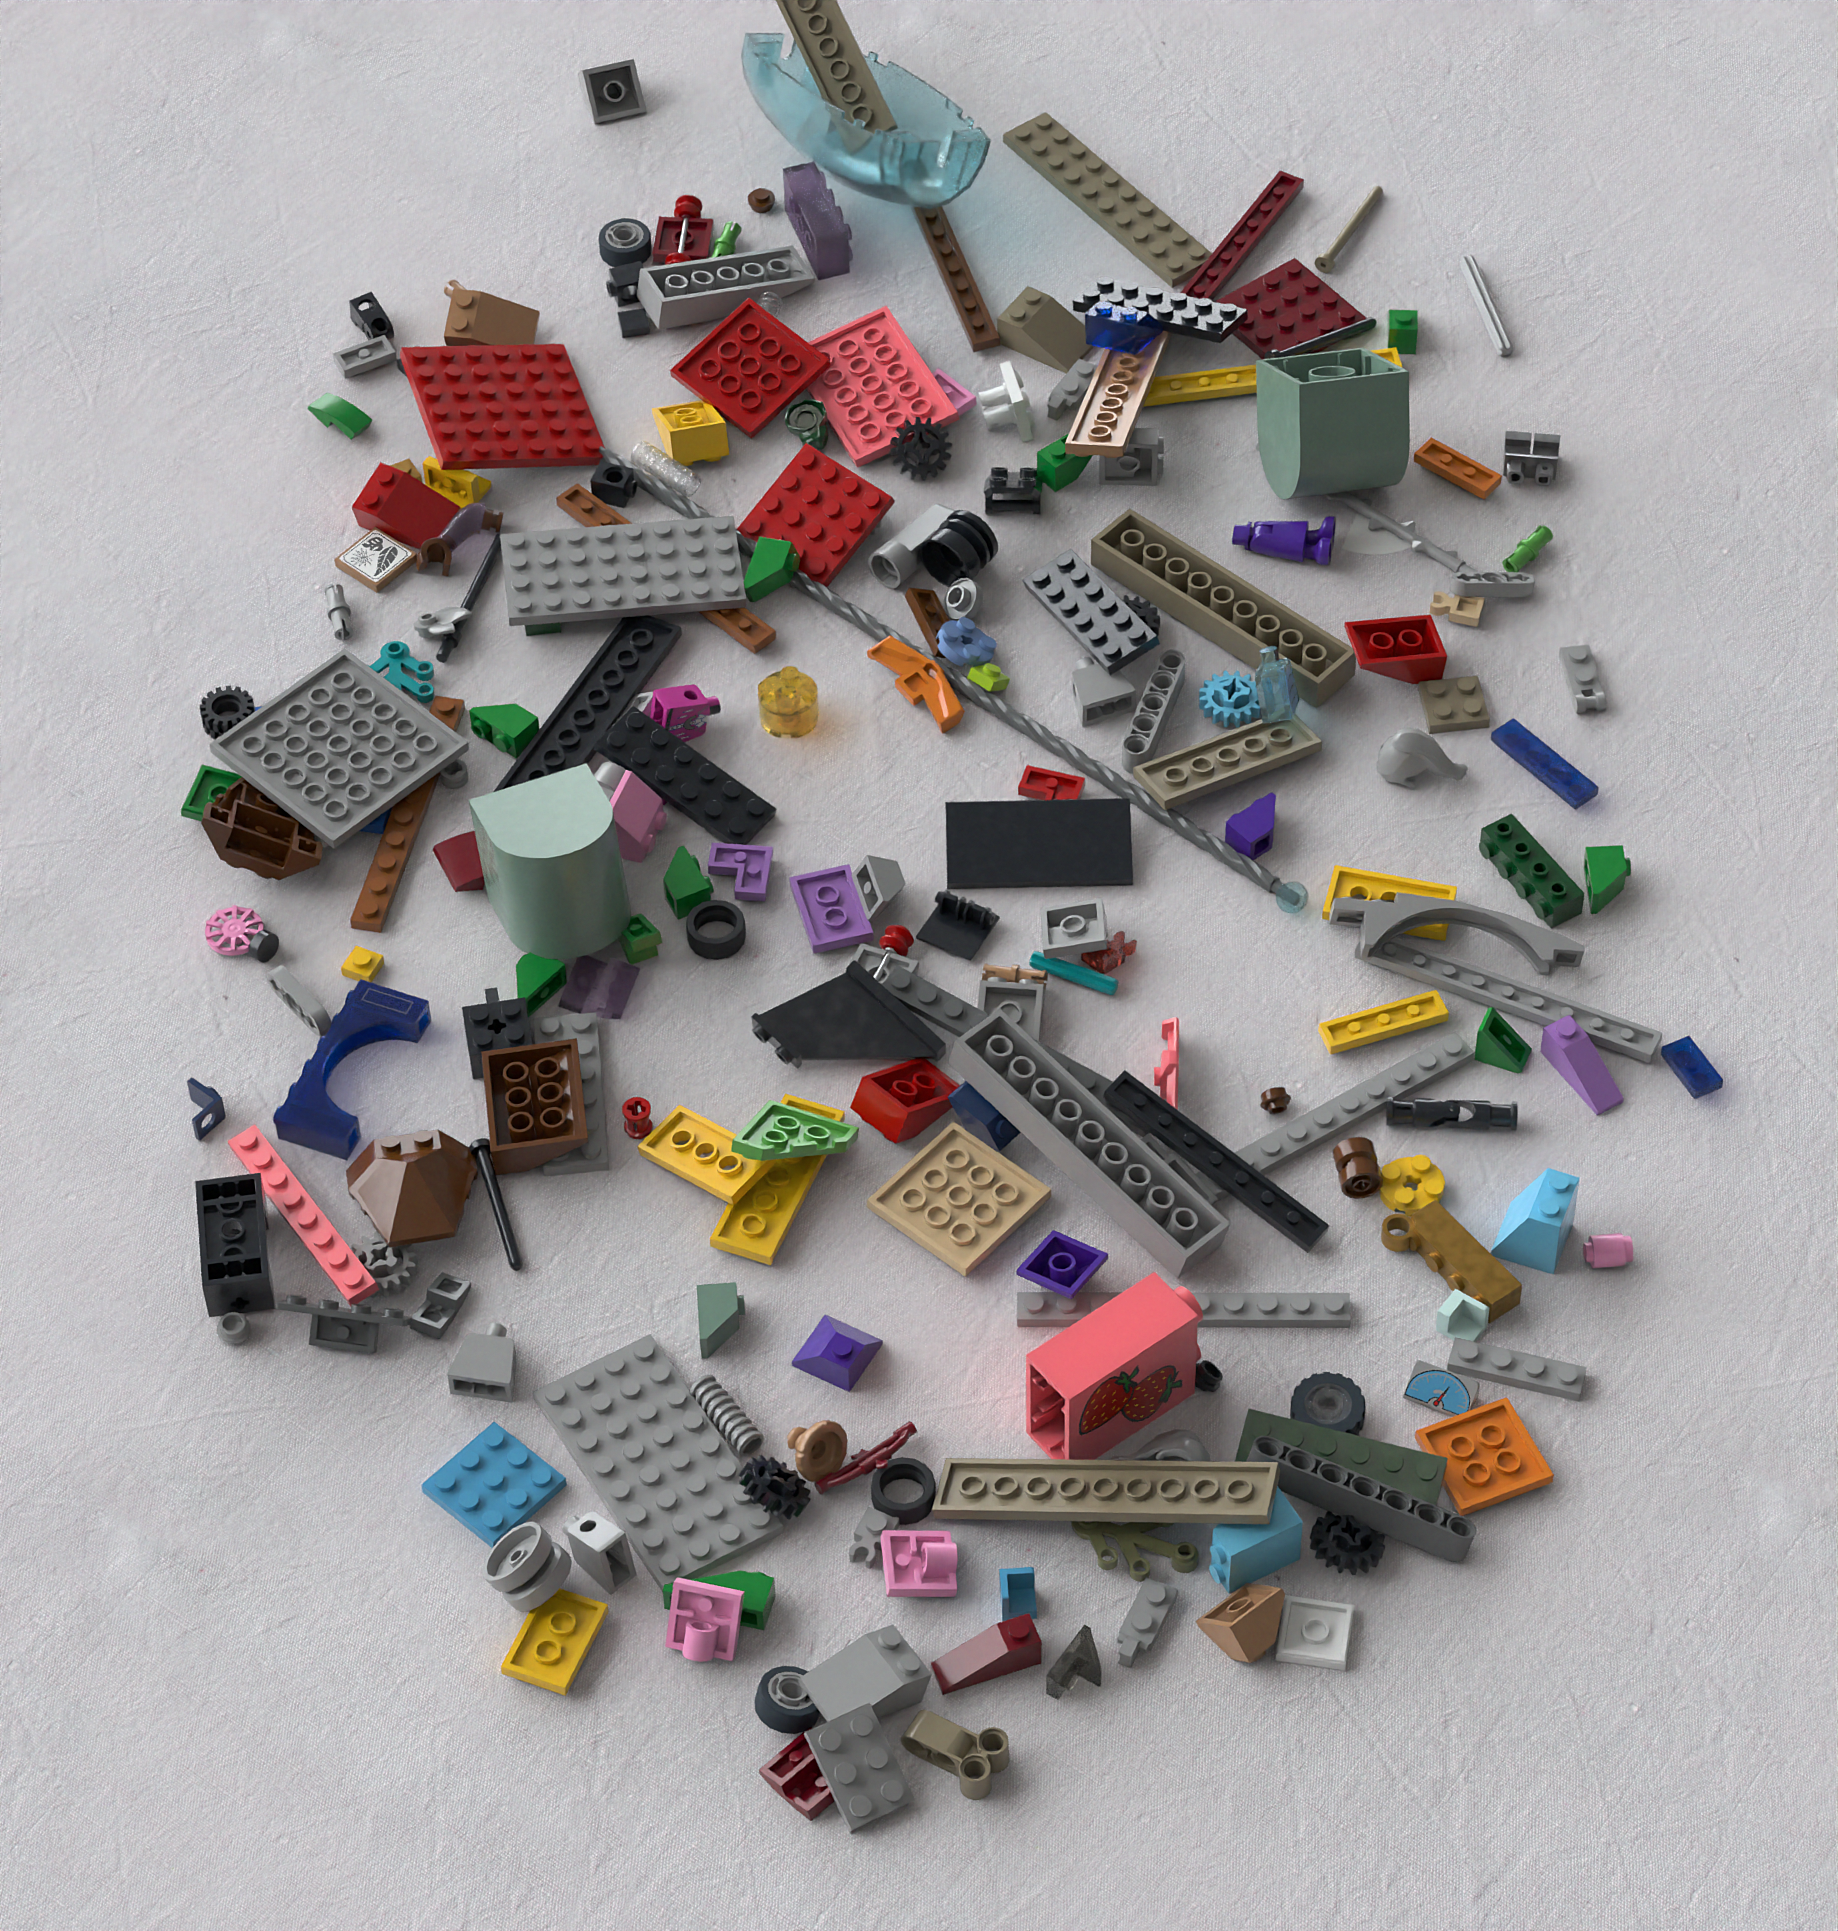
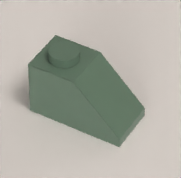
[697,1282,745,1359]

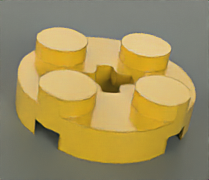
[1379,1154,1445,1217]

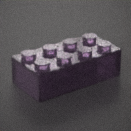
[782,161,853,280]

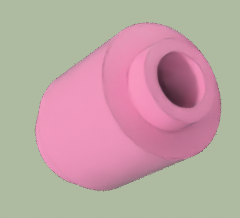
[1583,1233,1633,1268]

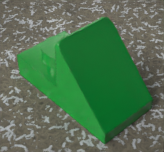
[618,913,663,965]

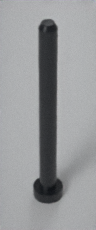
[1265,317,1377,359]
[469,1138,523,1271]

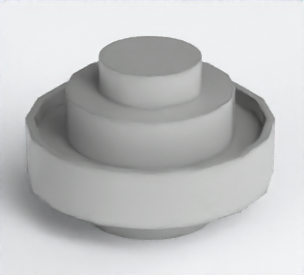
[943,578,983,621]

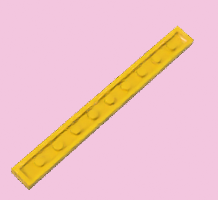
[1143,347,1402,407]

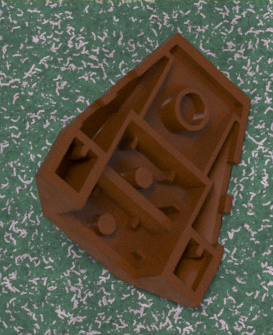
[201,777,323,880]
[346,1129,478,1247]

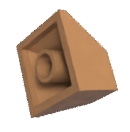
[1195,1583,1285,1663]

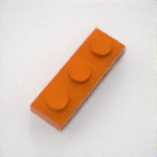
[1414,437,1502,500]

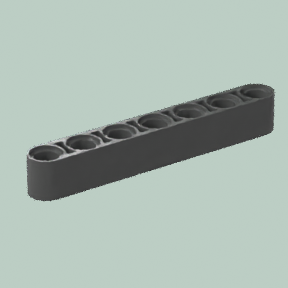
[1246,1436,1477,1562]

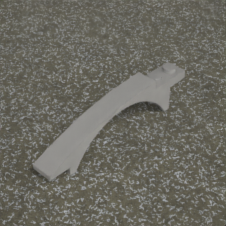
[1329,892,1585,975]

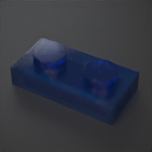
[1661,1036,1723,1099]

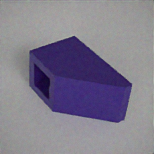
[1225,792,1276,861]

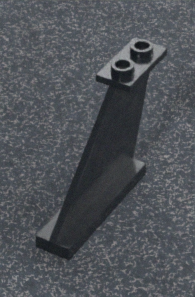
[751,960,946,1069]

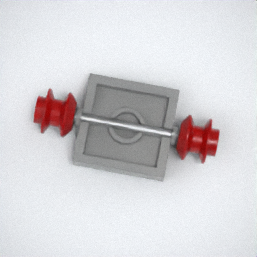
[844,925,919,984]

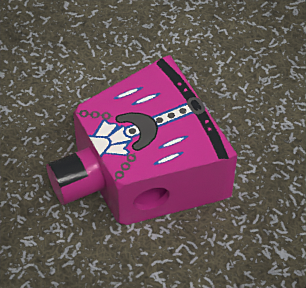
[650,684,721,742]

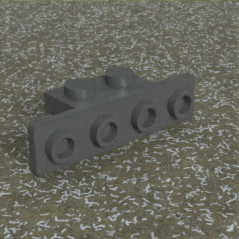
[276,1295,413,1353]

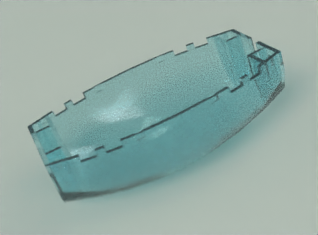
[741,33,991,209]

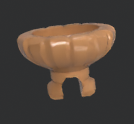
[787,1420,848,1483]

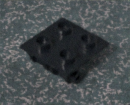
[916,890,1000,961]

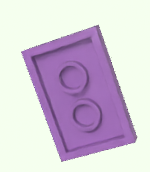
[789,864,874,954]

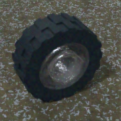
[1290,1372,1366,1436]

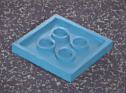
[421,1422,567,1548]

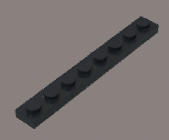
[1103,1070,1330,1253]

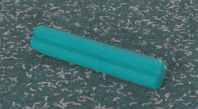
[1029,951,1119,995]

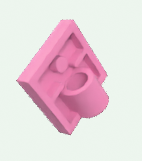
[880,1530,958,1597]
[665,1577,745,1662]

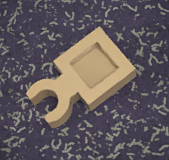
[1429,591,1485,627]

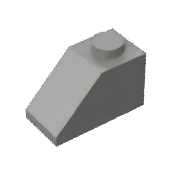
[851,855,906,922]

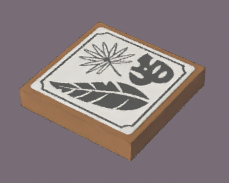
[334,527,417,593]

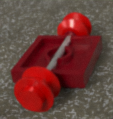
[652,195,714,265]

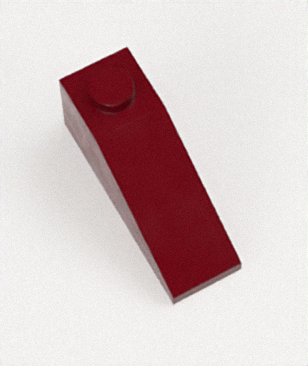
[931,1613,1042,1695]

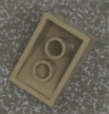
[997,286,1099,374]

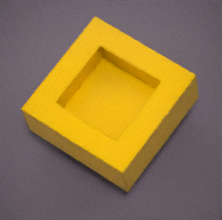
[341,946,384,985]

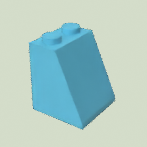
[1491,1168,1580,1275]
[1209,1486,1303,1594]

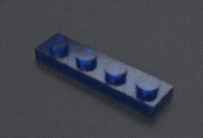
[1491,718,1599,810]

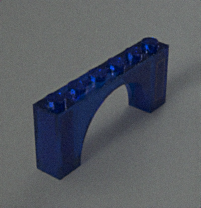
[273,979,432,1161]

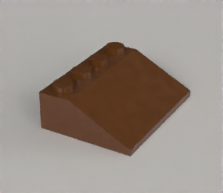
[481,1038,589,1175]

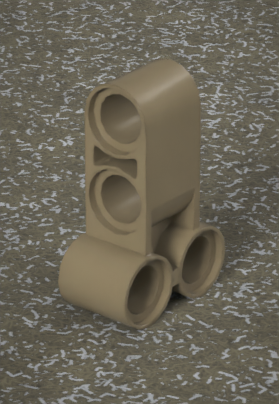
[900,1710,1010,1800]

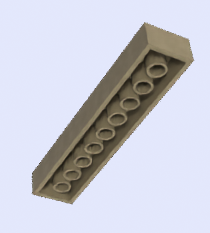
[1091,508,1356,708]

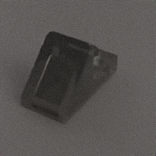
[1046,1624,1102,1700]

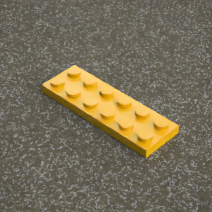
[710,1093,845,1265]

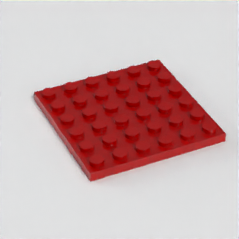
[400,343,605,470]

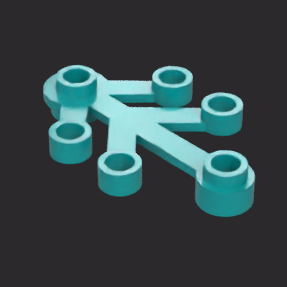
[367,641,435,703]

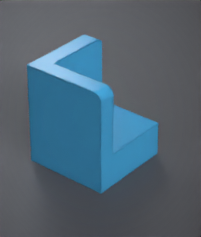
[999,1567,1037,1621]

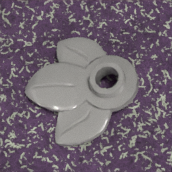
[414,607,472,638]

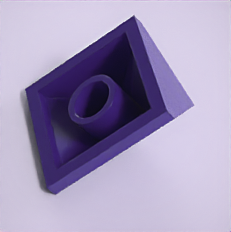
[1016,1230,1109,1299]

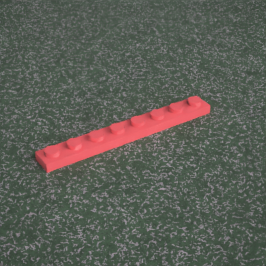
[227,1124,379,1307]

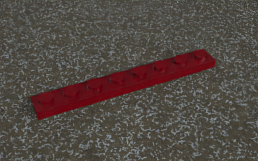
[1180,171,1304,301]

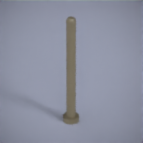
[1314,186,1383,273]

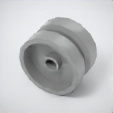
[482,1521,572,1612]

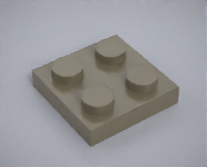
[1418,675,1490,734]

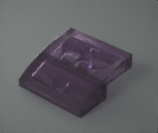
[558,955,640,1019]

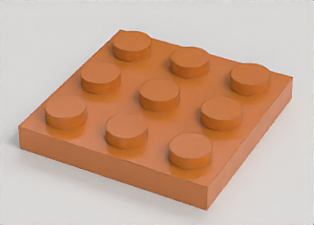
[1415,1397,1554,1516]

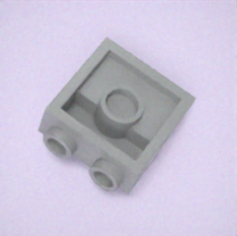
[1099,428,1164,486]
[1040,898,1108,959]
[978,977,1044,1042]

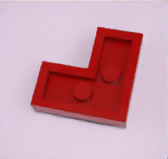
[1018,765,1085,800]

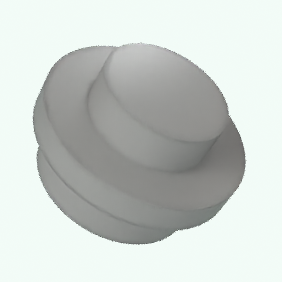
[217,1312,251,1344]

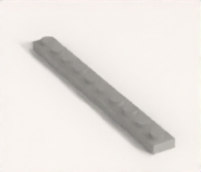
[1355,937,1662,1063]
[1196,1032,1475,1201]
[1017,1292,1351,1328]

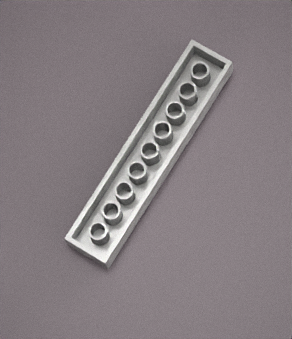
[948,1009,1231,1279]

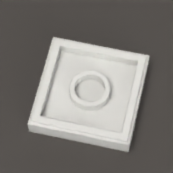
[1276,1595,1355,1671]

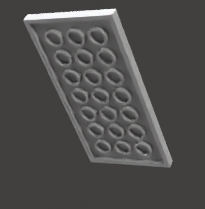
[500,516,746,626]
[533,1334,784,1591]

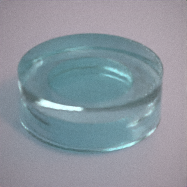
[1276,881,1309,913]

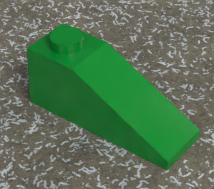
[662,1570,776,1631]

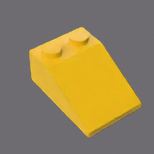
[652,400,729,466]

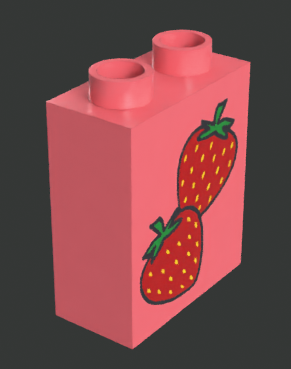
[1026,1272,1203,1460]

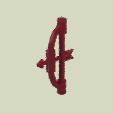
[814,1421,917,1494]

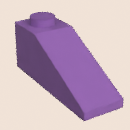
[1540,1015,1624,1116]

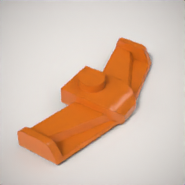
[867,635,965,734]

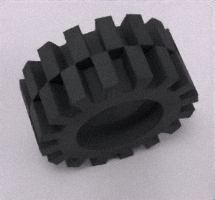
[200,686,255,740]

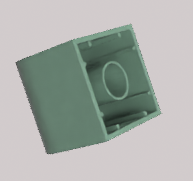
[1256,348,1410,499]
[468,763,631,959]

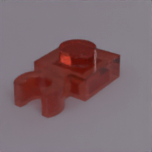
[1081,931,1137,975]

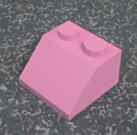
[610,770,667,863]

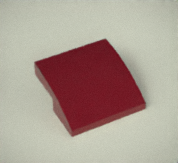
[433,831,485,892]
[759,1727,835,1821]

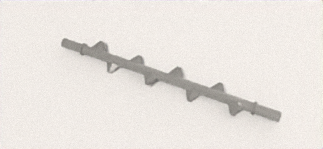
[1256,443,1478,573]

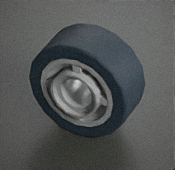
[598,218,652,267]
[754,1666,820,1734]

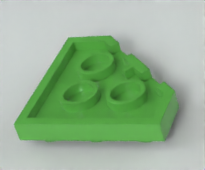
[731,1100,859,1161]

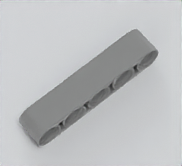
[1122,649,1185,774]

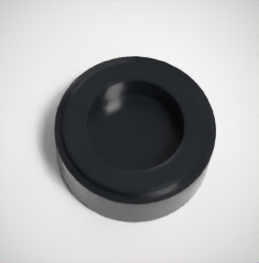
[249,930,279,963]

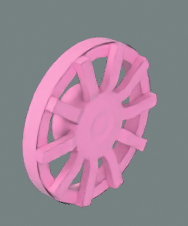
[205,905,264,956]

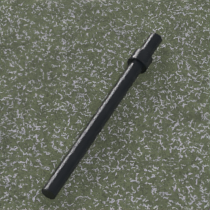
[436,533,501,663]

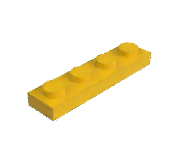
[1318,990,1449,1055]

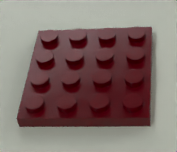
[1214,258,1367,360]

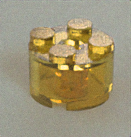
[758,666,819,738]

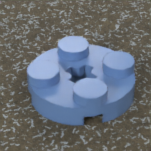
[936,617,997,667]

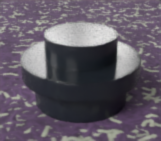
[1195,1360,1223,1392]

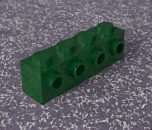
[1479,813,1585,929]

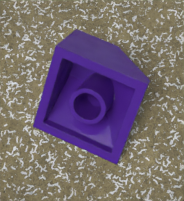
[791,1314,883,1392]

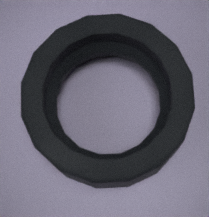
[686,900,746,960]
[871,1457,936,1525]

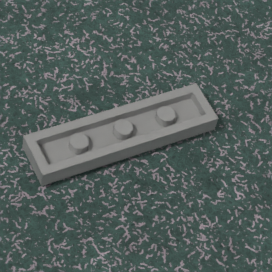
[1447,1337,1587,1402]

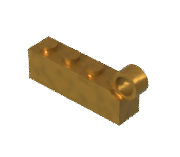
[1381,1200,1522,1324]

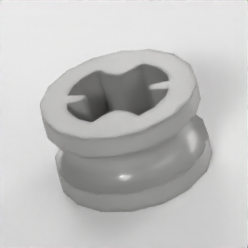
[440,759,468,789]

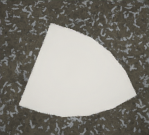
[1342,512,1412,555]

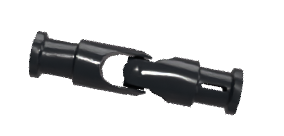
[1386,1097,1518,1131]

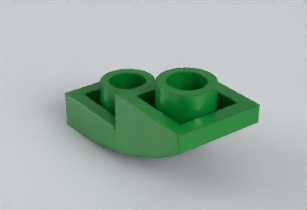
[307,393,373,440]

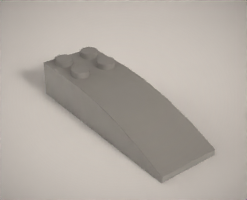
[637,245,815,329]

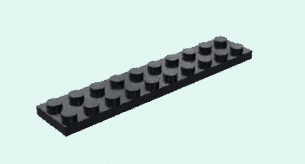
[493,615,682,792]

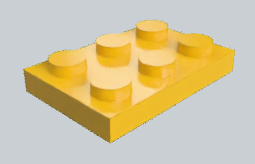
[501,1588,609,1696]

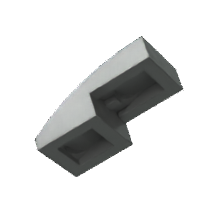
[410,1272,471,1339]

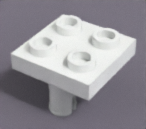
[978,361,1035,442]

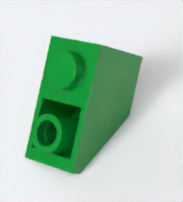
[1037,433,1093,492]
[469,703,540,758]
[663,845,714,920]

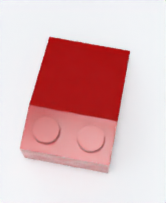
[351,462,461,550]
[1344,614,1448,684]
[850,1059,960,1144]

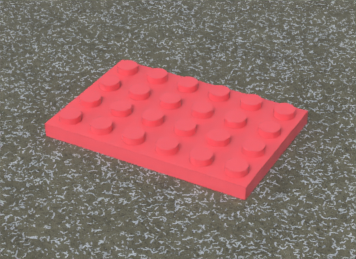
[806,306,959,468]

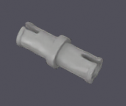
[324,584,353,640]

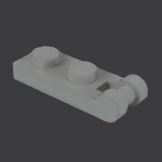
[1559,645,1607,713]

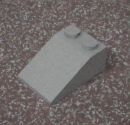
[798,1625,932,1722]

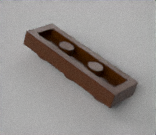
[905,587,949,658]

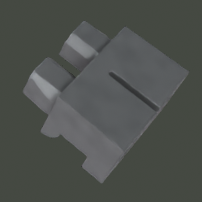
[1503,431,1561,486]

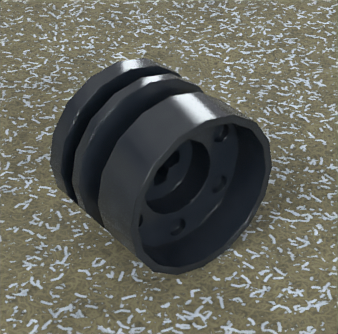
[920,510,998,587]

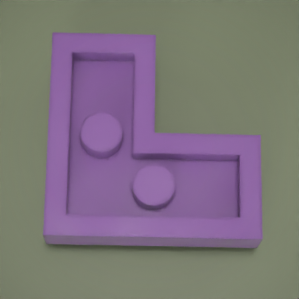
[708,843,773,902]

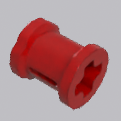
[622,1097,653,1139]

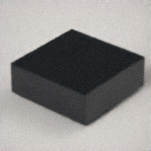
[617,308,650,338]

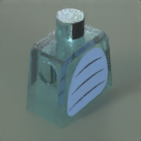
[1255,646,1300,723]

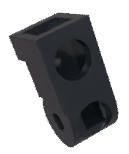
[349,291,394,341]

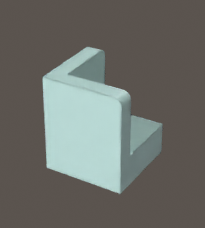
[1436,1289,1489,1342]

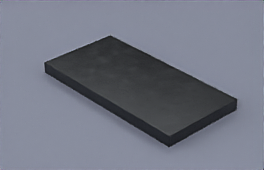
[945,798,1133,889]

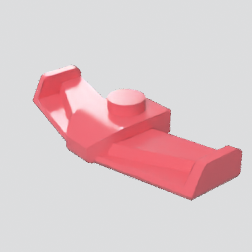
[1154,1017,1179,1110]

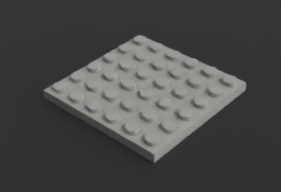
[209,648,469,849]

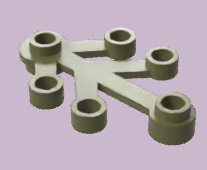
[1071,1521,1199,1582]

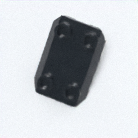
[983,467,1043,514]

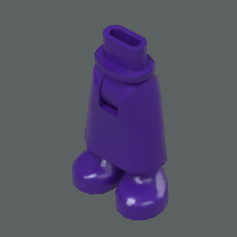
[1232,516,1336,566]

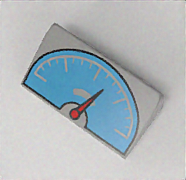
[1403,1360,1480,1417]

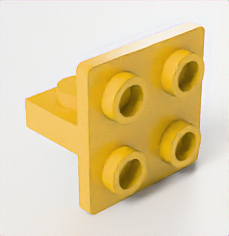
[422,456,492,521]

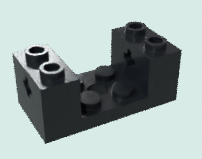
[195,1173,275,1317]

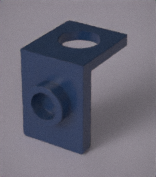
[187,1077,226,1141]

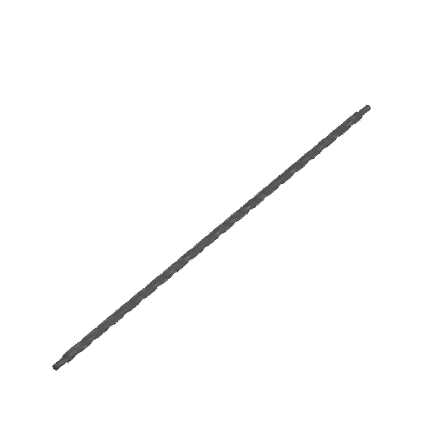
[599,446,1303,906]

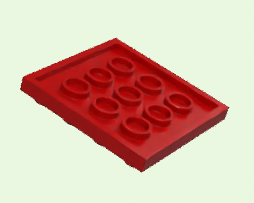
[670,298,831,439]
[737,443,895,587]

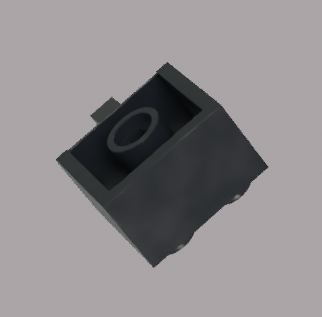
[462,987,532,1079]

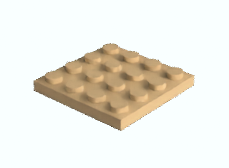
[867,1122,1051,1277]

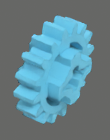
[1199,670,1264,728]

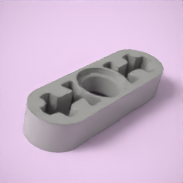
[1450,572,1535,597]
[266,965,332,1035]

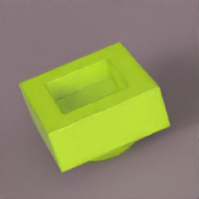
[967,663,1010,692]

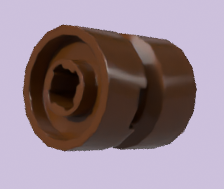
[1333,1137,1383,1199]

